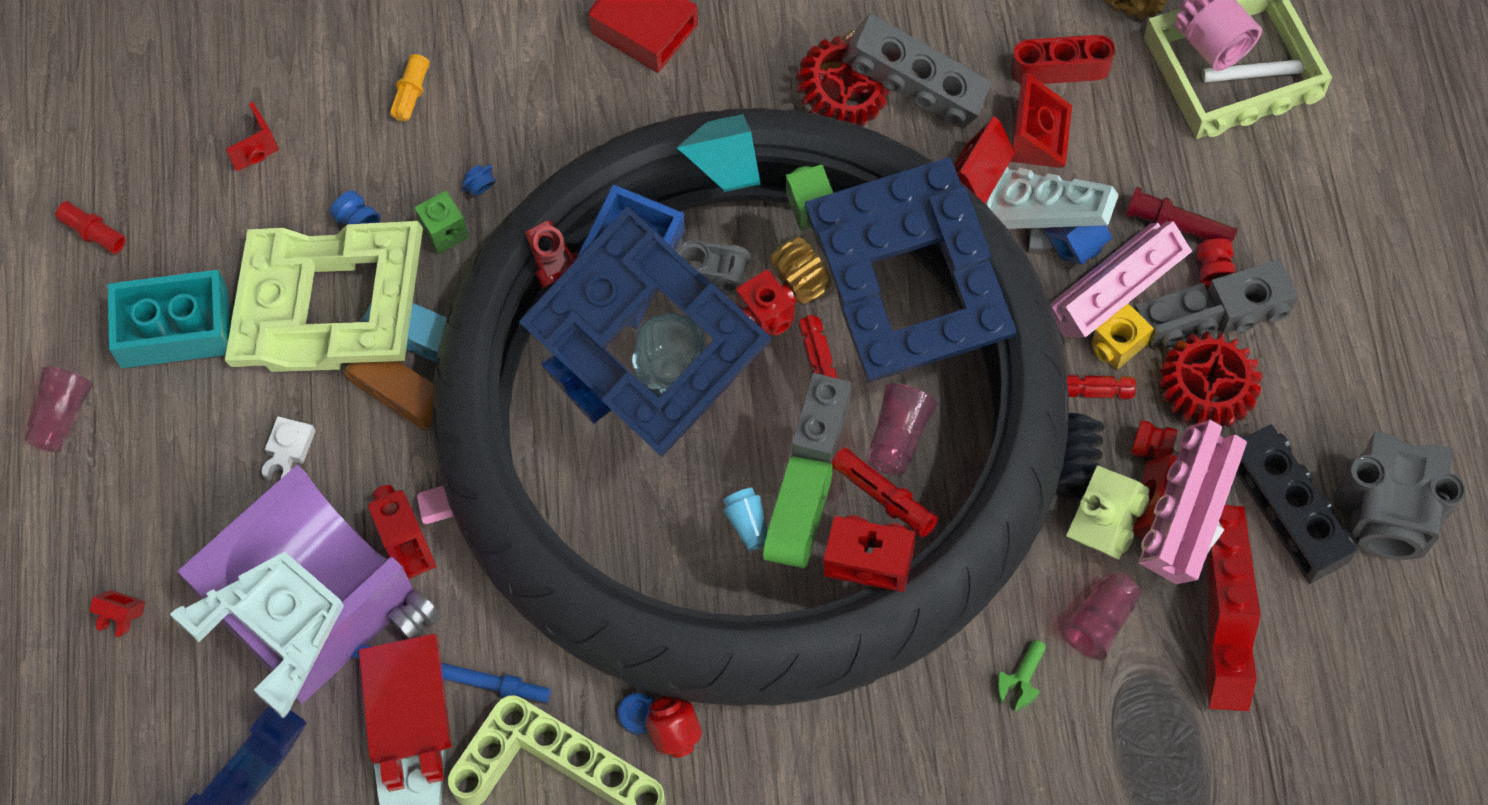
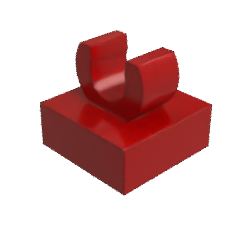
[89,590,145,637]

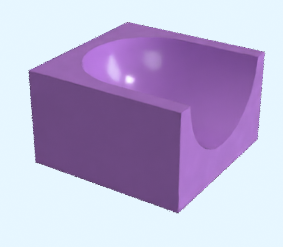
[177,464,413,705]

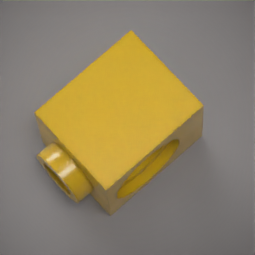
[1091,303,1154,370]

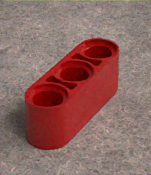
[1010,35,1116,84]

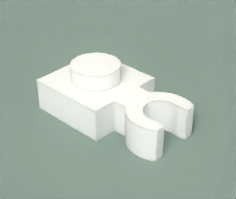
[262,417,315,481]

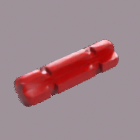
[798,314,838,379]
[1067,375,1136,399]

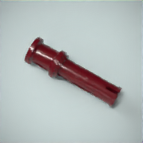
[1125,186,1238,244]

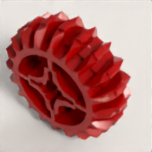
[795,35,890,127]
[1159,330,1262,428]

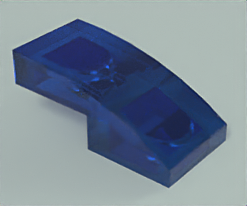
[542,355,612,424]

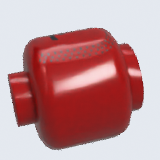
[645,696,702,758]

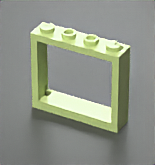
[1144,0,1332,139]

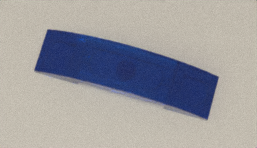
[185,706,307,805]

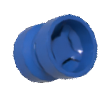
[330,190,381,226]

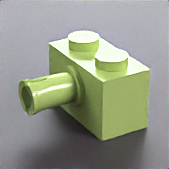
[1066,465,1150,560]

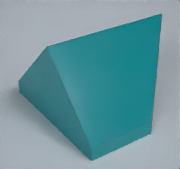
[677,114,760,192]

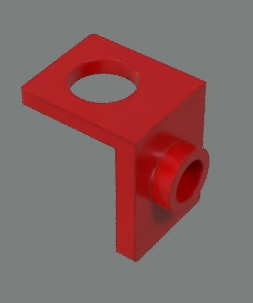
[226,102,279,171]

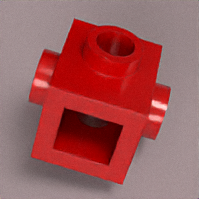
[735,269,796,336]

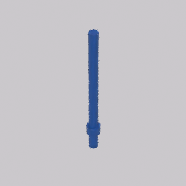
[351,644,551,704]

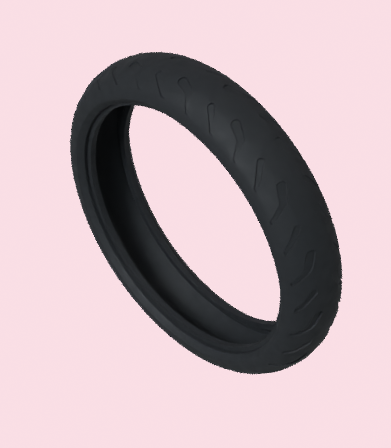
[433,108,1069,706]

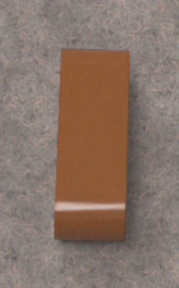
[343,361,434,431]

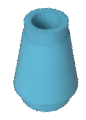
[723,488,768,551]

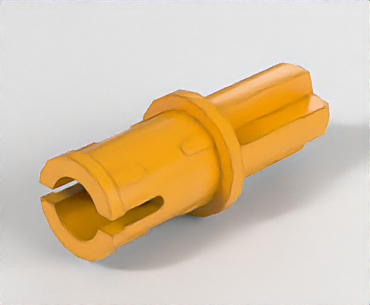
[390,54,430,122]

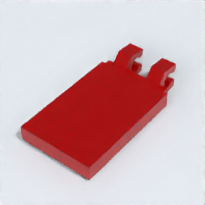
[359,633,452,792]

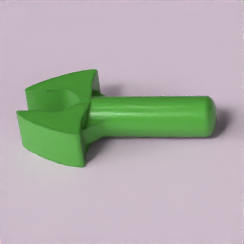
[997,640,1046,712]

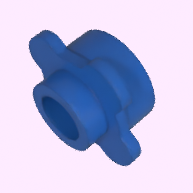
[462,165,496,197]

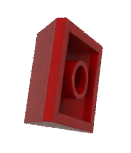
[1010,73,1072,168]
[954,116,1015,204]

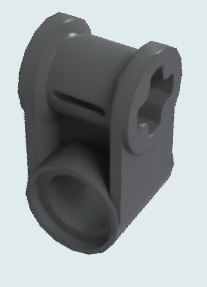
[677,240,752,295]

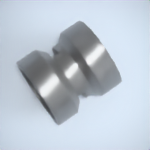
[386,589,441,639]

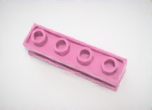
[1051,221,1192,337]
[1138,420,1247,584]

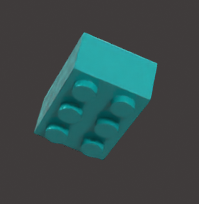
[108,270,230,369]

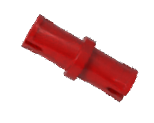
[55,201,126,255]

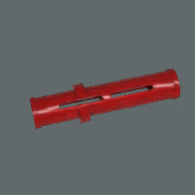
[832,447,938,537]

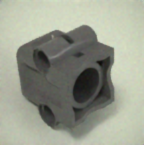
[1334,432,1466,560]

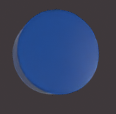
[618,693,655,735]

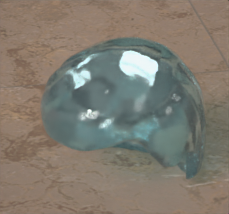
[632,312,705,398]

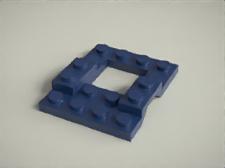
[804,157,1017,383]
[519,206,772,457]

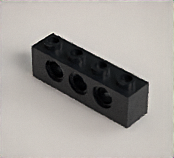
[1236,424,1357,584]

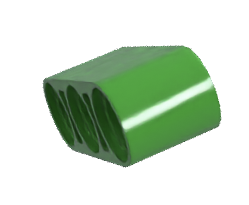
[763,456,833,569]

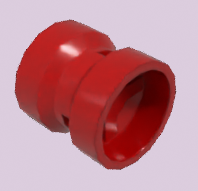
[1196,239,1237,287]
[1131,419,1178,459]

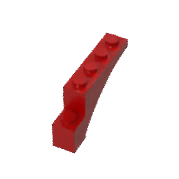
[1206,505,1261,711]

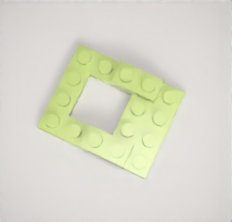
[225,221,423,372]

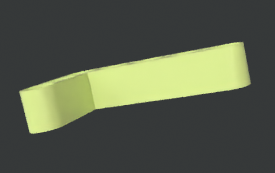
[448,696,666,805]

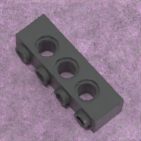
[842,13,992,129]

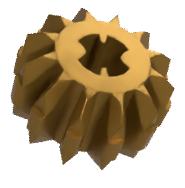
[770,237,831,304]

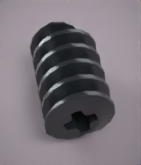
[1056,413,1104,498]

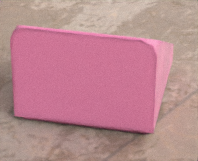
[417,486,454,525]

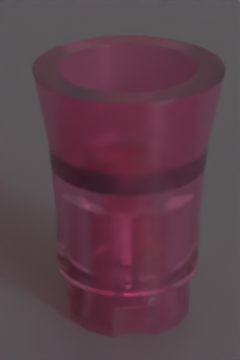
[24,367,93,453]
[867,383,938,476]
[1060,572,1142,661]

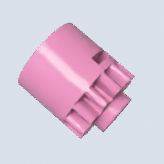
[1174,0,1262,71]

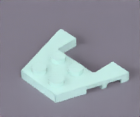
[170,552,344,718]

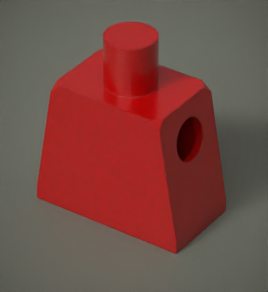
[368,485,437,579]

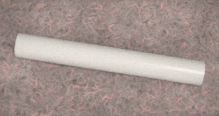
[1202,60,1304,83]

